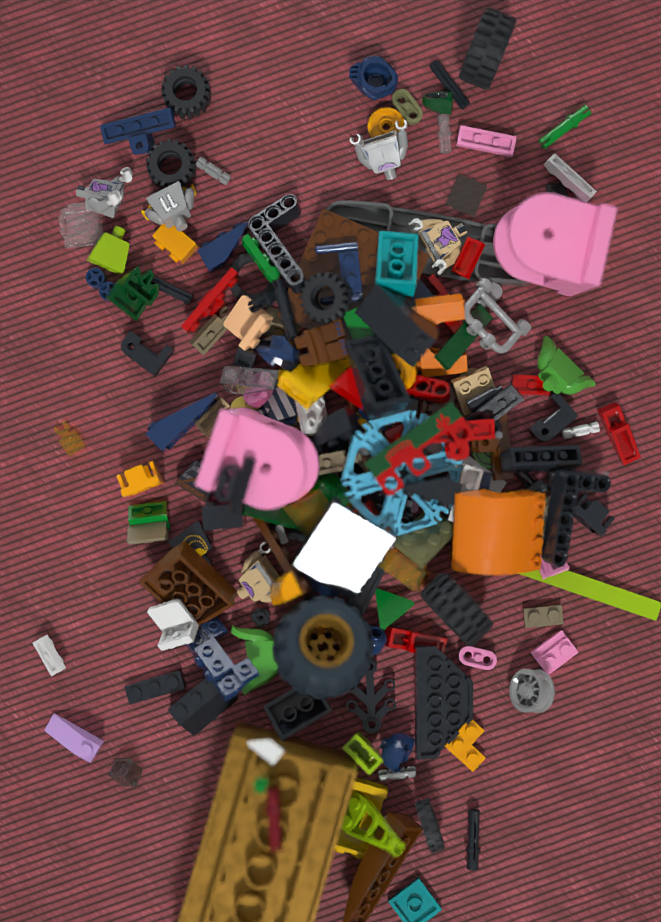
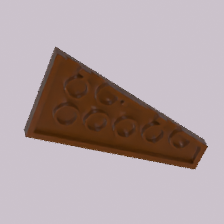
[253,518,313,601]

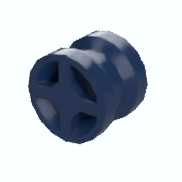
[85,268,107,289]
[99,282,115,303]

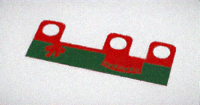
[364,402,474,496]

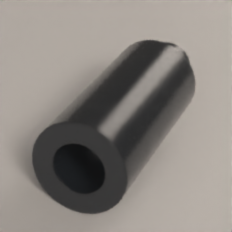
[465,385,503,412]

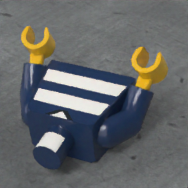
[256,369,300,427]

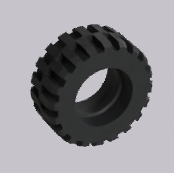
[459,7,517,90]
[420,573,493,646]

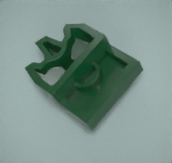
[105,266,159,321]

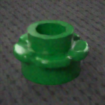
[252,775,270,795]

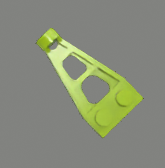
[341,790,405,857]

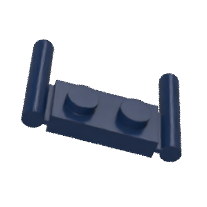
[315,242,363,305]

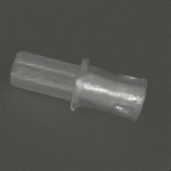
[437,114,452,154]

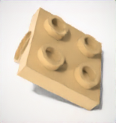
[451,366,495,416]

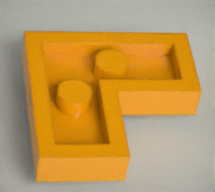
[445,720,486,772]

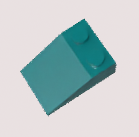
[375,231,418,297]

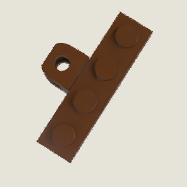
[470,413,514,481]

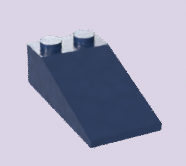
[146,393,220,452]

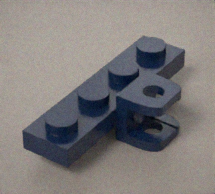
[100,107,177,155]

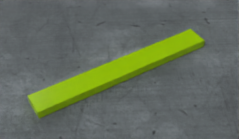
[519,570,661,621]

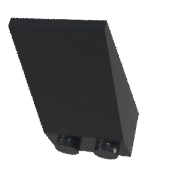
[354,283,440,367]
[344,335,410,419]

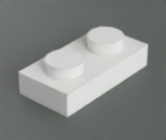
[33,635,66,676]

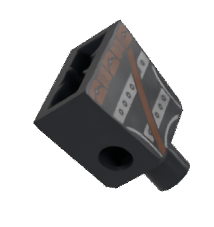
[175,460,213,503]

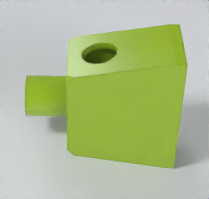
[86,226,130,275]
[343,732,383,775]

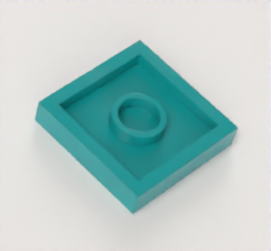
[388,876,442,922]

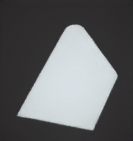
[248,740,284,765]

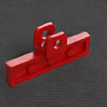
[181,267,239,334]
[416,419,495,460]

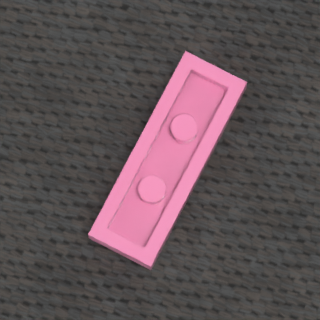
[456,125,517,157]

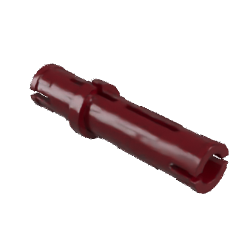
[265,787,283,852]

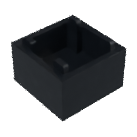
[202,501,246,530]

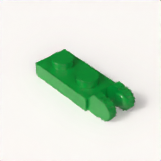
[242,234,280,283]

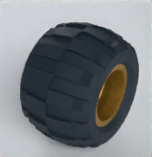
[272,595,374,699]

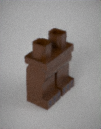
[294,319,348,368]

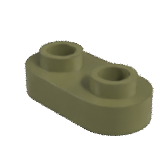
[392,89,423,125]

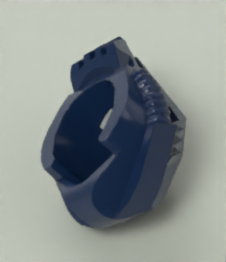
[349,56,398,101]
[253,336,301,372]

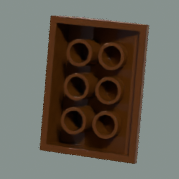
[139,541,237,626]

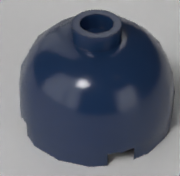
[380,733,415,774]

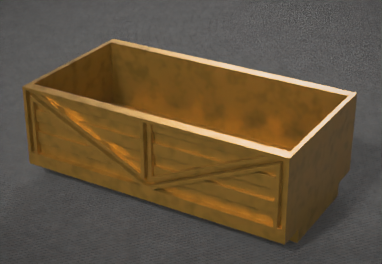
[179,721,357,922]

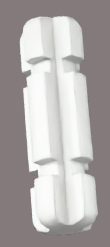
[562,422,600,439]

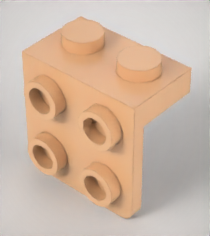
[223,295,274,350]

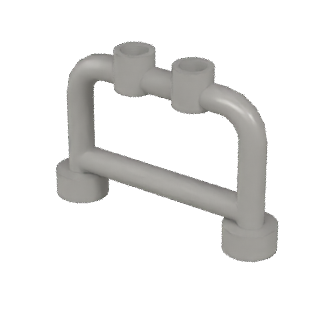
[464,278,531,353]

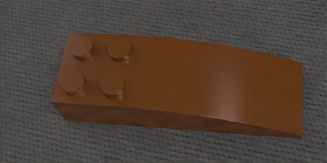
[343,813,423,922]

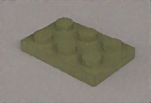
[394,511,454,568]

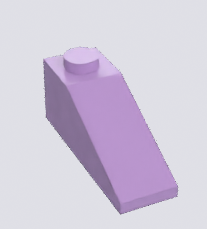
[44,713,104,763]

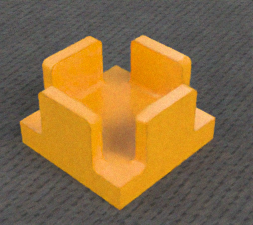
[116,461,165,497]

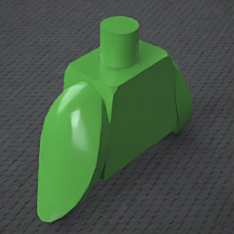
[537,336,596,395]
[231,625,278,696]

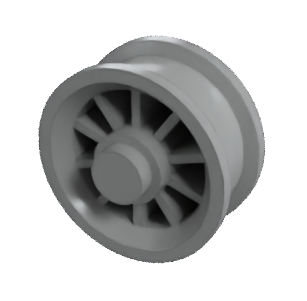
[509,669,555,713]

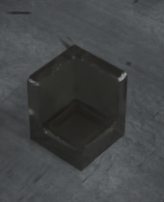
[108,758,143,787]

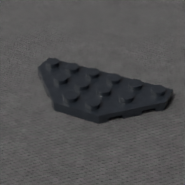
[415,644,473,760]

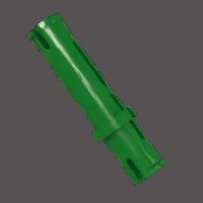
[538,105,591,149]

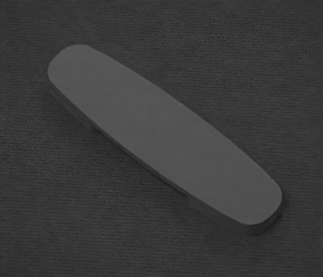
[326,201,532,286]

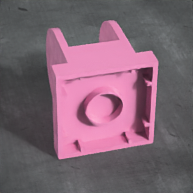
[493,194,617,296]
[195,407,319,509]

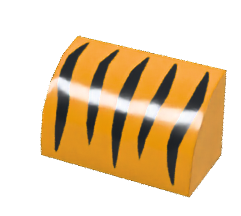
[270,572,302,606]

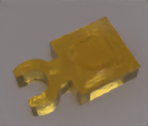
[54,421,86,457]

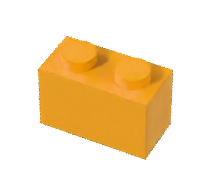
[152,224,198,264]

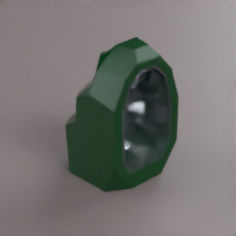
[422,91,453,116]

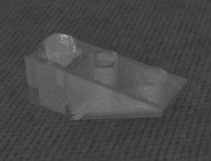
[220,366,279,394]

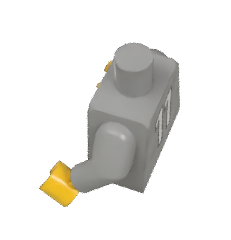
[141,181,197,231]

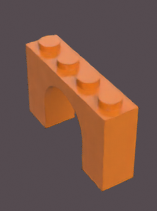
[411,294,468,377]

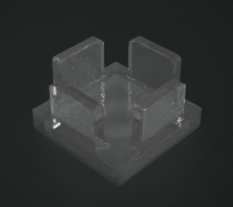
[58,202,103,248]

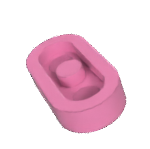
[458,645,497,670]

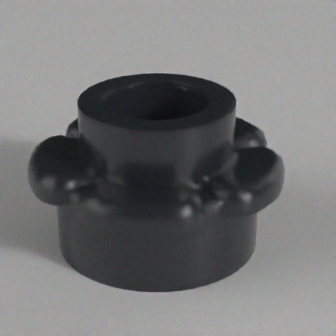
[251,608,270,627]

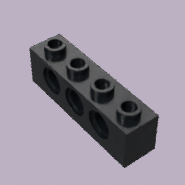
[500,445,583,473]

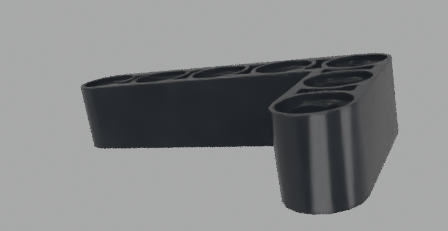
[248,194,306,294]
[542,469,611,567]

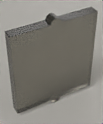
[445,174,487,217]

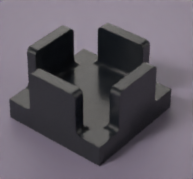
[574,493,615,536]

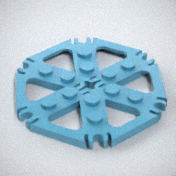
[341,410,463,536]

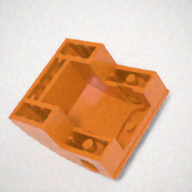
[452,489,545,575]

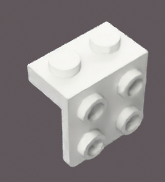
[295,396,328,436]
[147,599,199,651]

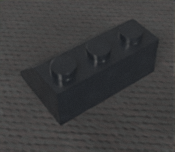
[168,677,239,736]
[263,689,333,741]

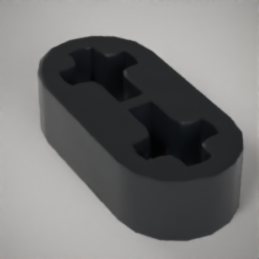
[215,464,241,502]

